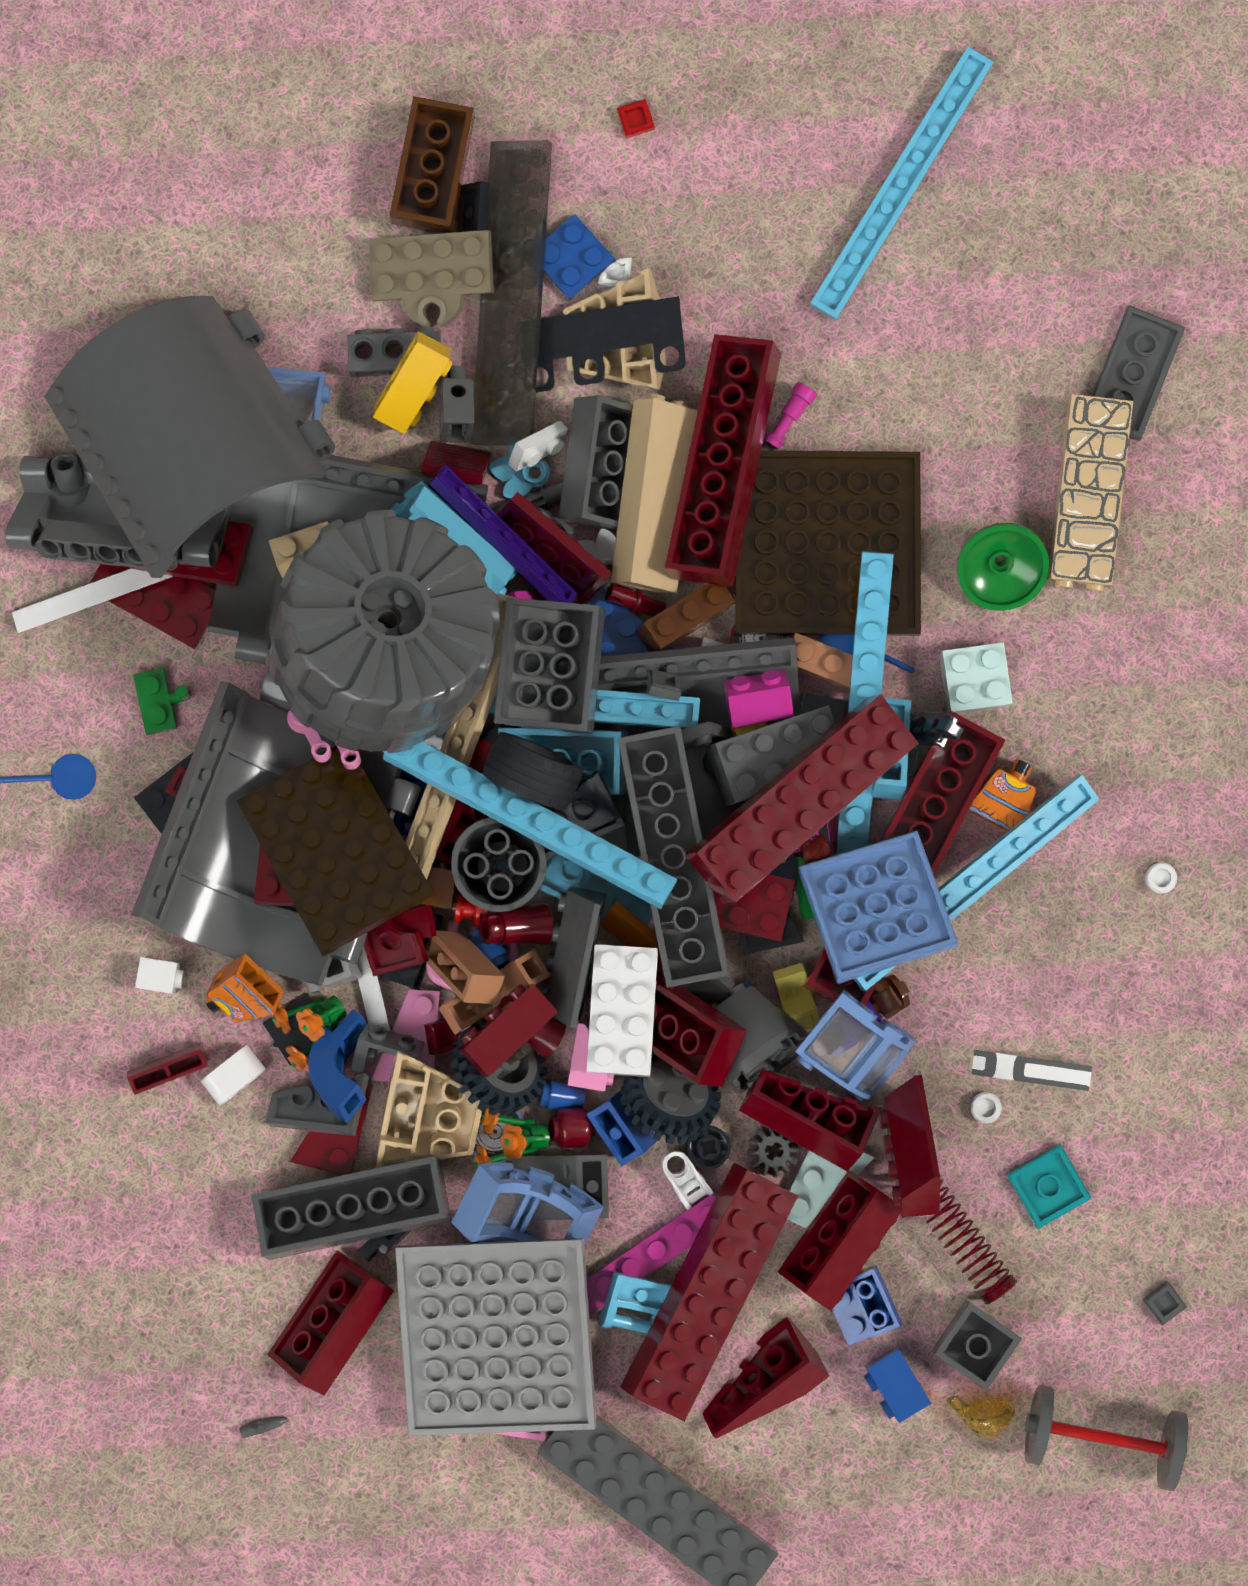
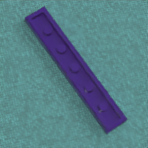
[429,465,577,603]

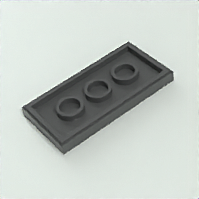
[1092,305,1185,441]

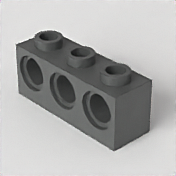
[347,327,441,377]

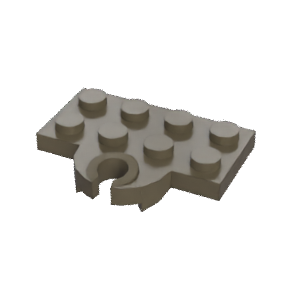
[369,230,494,327]

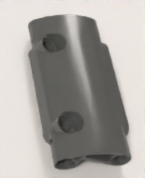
[5,453,231,570]

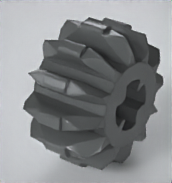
[747,1128,800,1178]

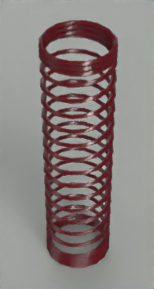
[893,1179,1017,1305]

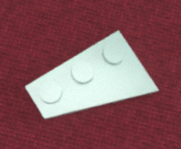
[787,1150,874,1228]

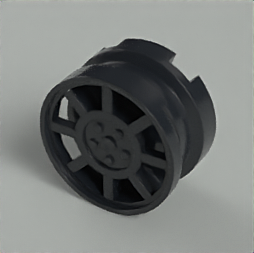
[686,1125,731,1170]

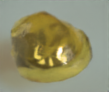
[947,1396,1015,1441]

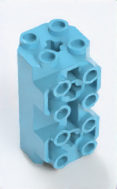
[390,480,518,596]

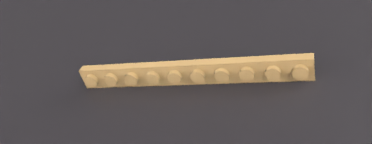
[405,593,519,880]

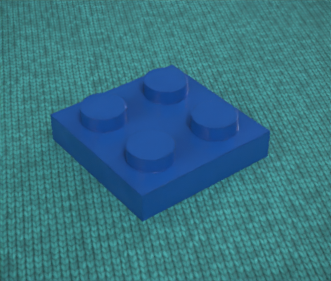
[529,214,615,301]

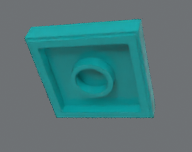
[1006,1144,1092,1229]

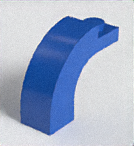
[308,1009,367,1123]

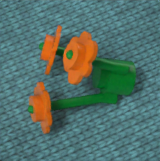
[272,995,346,1072]
[474,1108,549,1169]

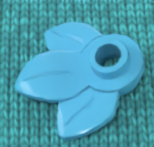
[489,438,550,499]

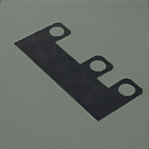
[519,296,686,393]

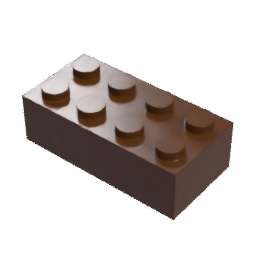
[390,96,475,233]

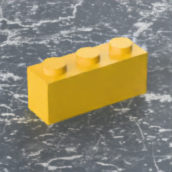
[372,331,453,434]

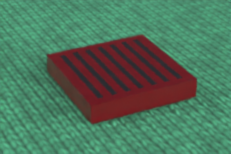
[421,441,491,485]

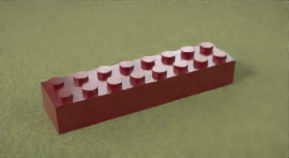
[665,334,781,587]
[685,694,919,904]
[620,1163,798,1422]

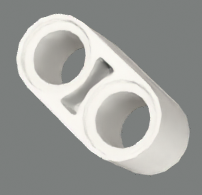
[201,1045,266,1106]

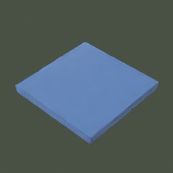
[798,831,959,984]

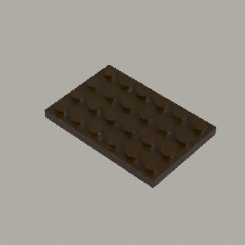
[236,746,435,957]

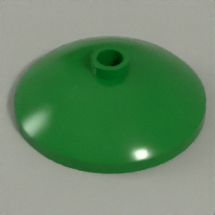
[956,522,1049,611]

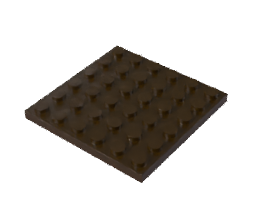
[735,450,921,636]

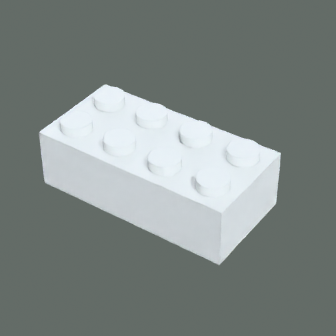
[586,944,658,1077]

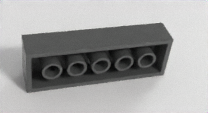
[251,1156,452,1260]

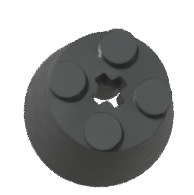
[451,818,547,912]
[710,983,808,1094]

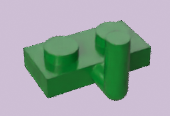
[133,668,192,735]

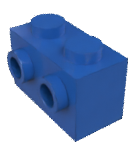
[587,1090,657,1167]
[863,1347,931,1423]

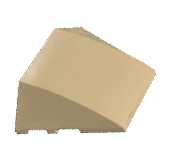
[563,268,666,390]
[375,1050,482,1168]

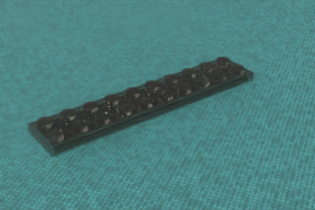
[471,140,552,446]

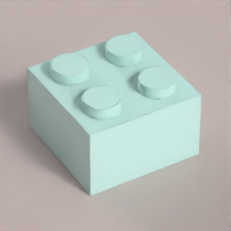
[939,642,1013,714]

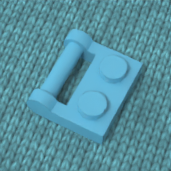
[598,1272,671,1335]

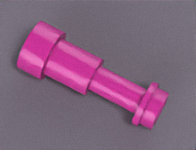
[763,382,817,450]

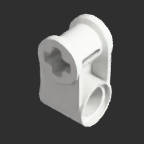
[661,1149,713,1210]

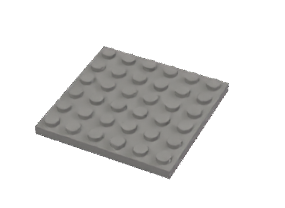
[395,1238,597,1436]

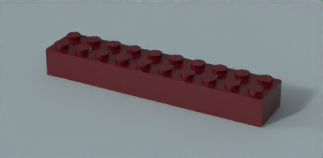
[802,711,1005,1006]

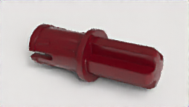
[605,583,666,617]

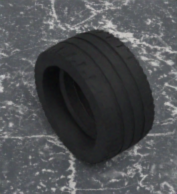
[482,732,584,810]

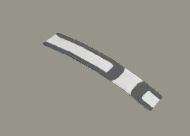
[971,1050,1092,1091]

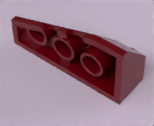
[702,1317,829,1439]

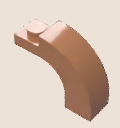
[439,949,550,1035]

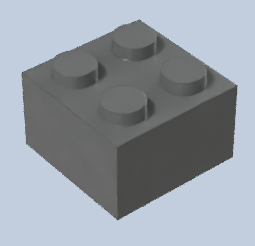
[931,1300,1022,1391]

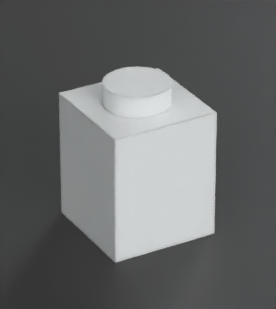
[135,957,185,994]

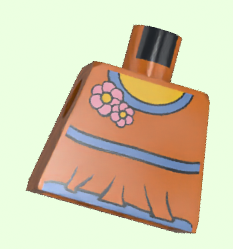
[968,759,1036,832]
[206,953,284,1022]

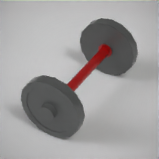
[1024,1385,1188,1491]

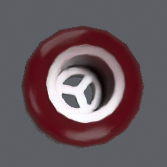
[548,1107,596,1149]

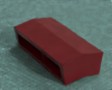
[127,1043,209,1095]

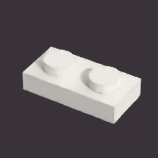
[508,421,568,472]

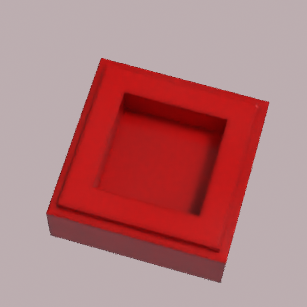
[617,99,655,139]

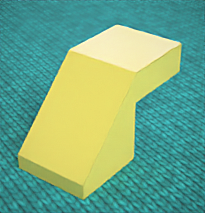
[772,963,819,1033]

